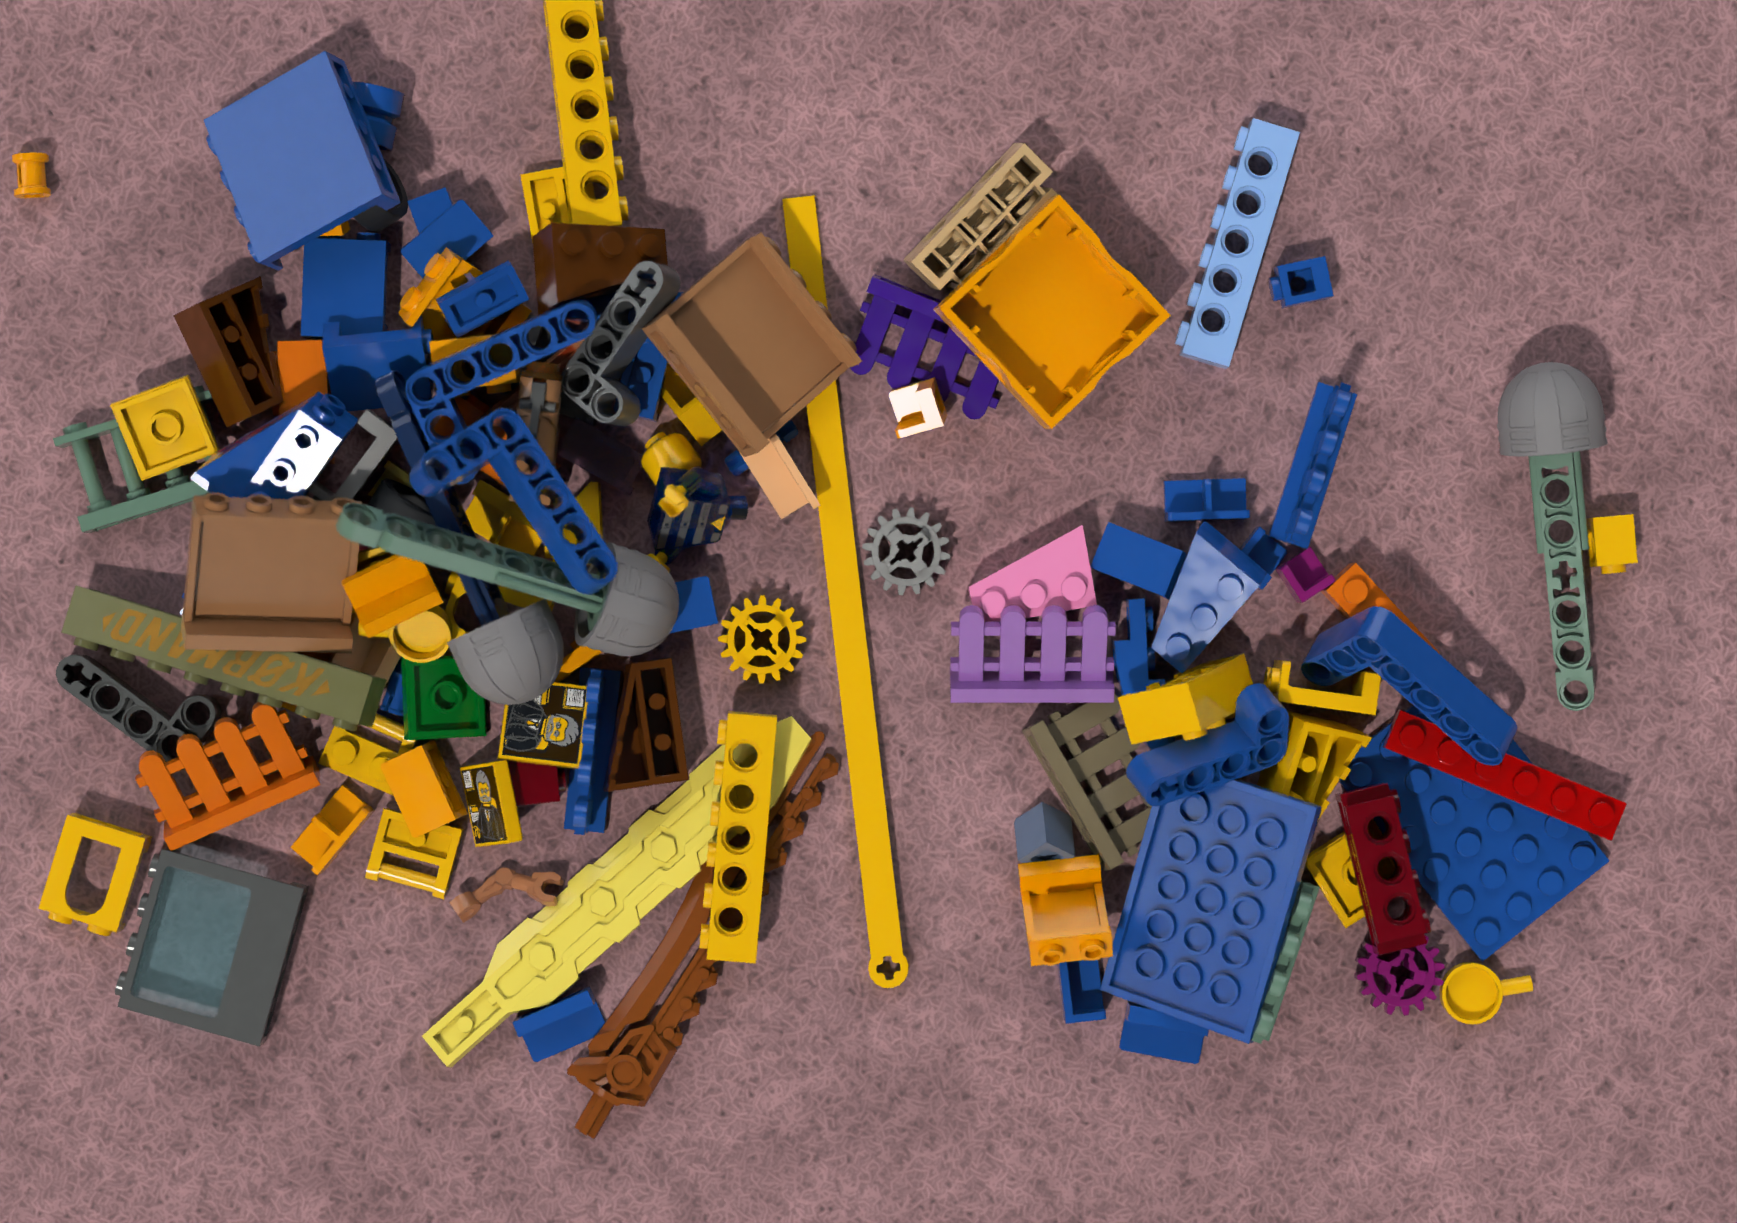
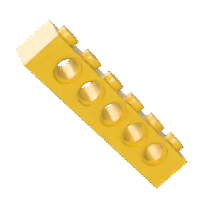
[543,0,628,226]
[699,711,777,964]

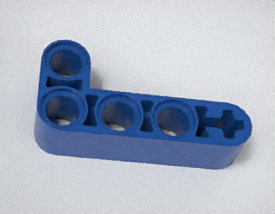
[1126,683,1289,807]

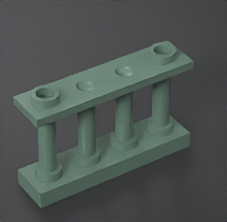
[53,386,214,533]

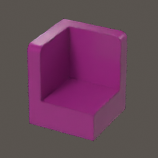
[1275,547,1336,603]

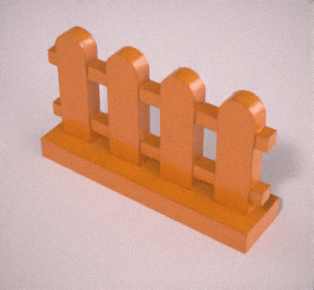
[135,702,320,851]

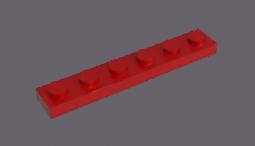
[1383,710,1627,841]

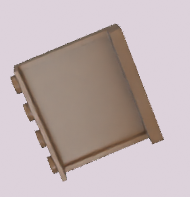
[642,232,862,457]
[181,493,362,653]

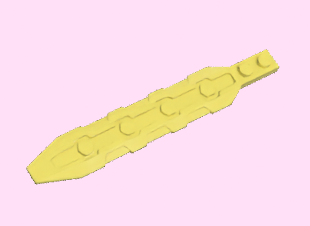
[422,716,812,1068]

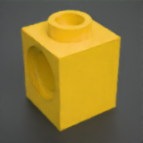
[1586,514,1638,574]

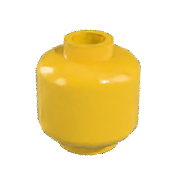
[641,432,702,492]

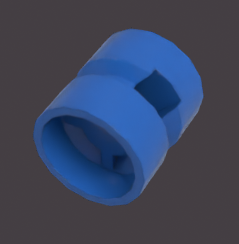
[353,81,405,151]

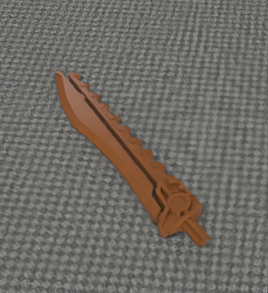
[567,731,839,1139]

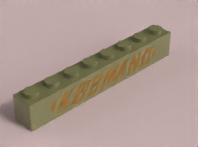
[61,585,386,732]

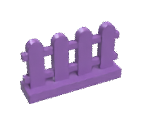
[950,605,1116,703]

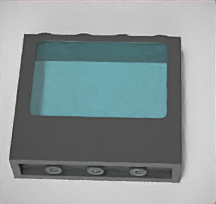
[115,847,309,1047]

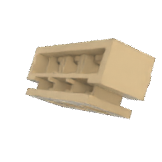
[903,143,1057,291]

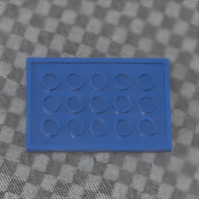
[1338,670,1609,962]
[1100,779,1322,1044]

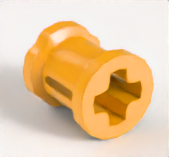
[12,152,51,199]

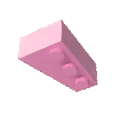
[968,525,1097,622]

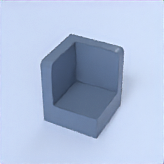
[1014,802,1075,863]

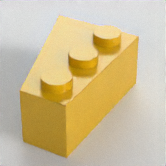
[1118,653,1253,745]
[1257,710,1373,820]

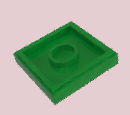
[401,656,487,740]

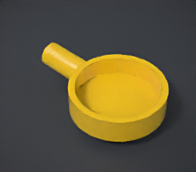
[358,606,452,663]
[1439,962,1533,1024]

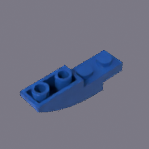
[1112,598,1175,750]

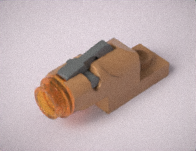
[509,362,563,506]

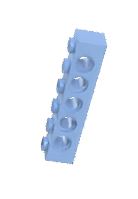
[1175,118,1300,369]

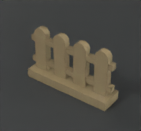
[1022,694,1152,871]

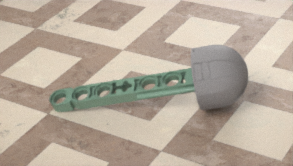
[1497,362,1608,711]
[335,502,679,656]

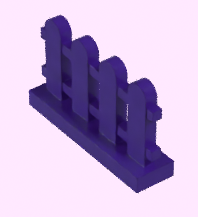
[850,274,999,419]

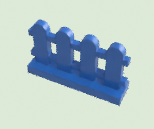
[1268,382,1357,549]
[564,667,621,835]

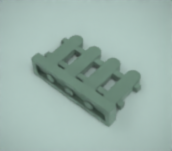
[1252,880,1320,1044]

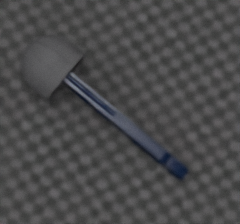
[375,370,564,705]

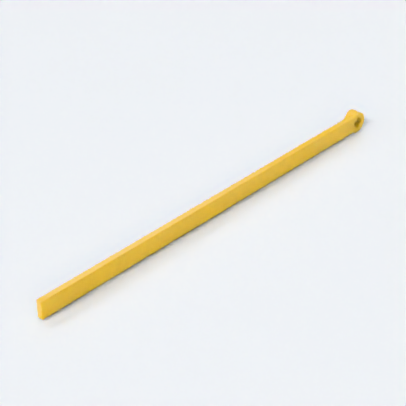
[782,195,909,988]

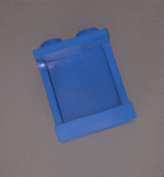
[301,232,391,339]
[322,315,434,412]

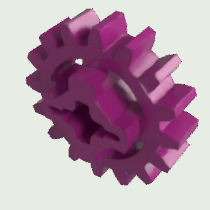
[1354,935,1445,1016]

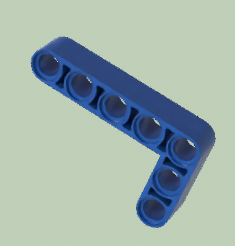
[405,299,597,484]
[410,408,618,595]
[1301,606,1518,766]

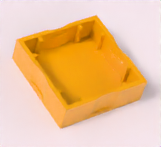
[933,194,1171,429]

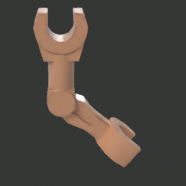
[449,867,564,922]

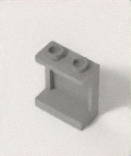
[308,409,398,501]

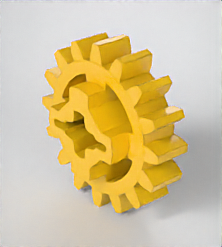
[718,595,806,683]

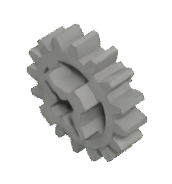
[862,507,950,596]

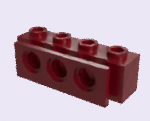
[1335,783,1431,955]

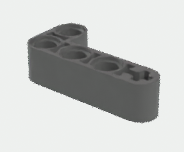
[560,261,681,426]
[56,655,222,762]

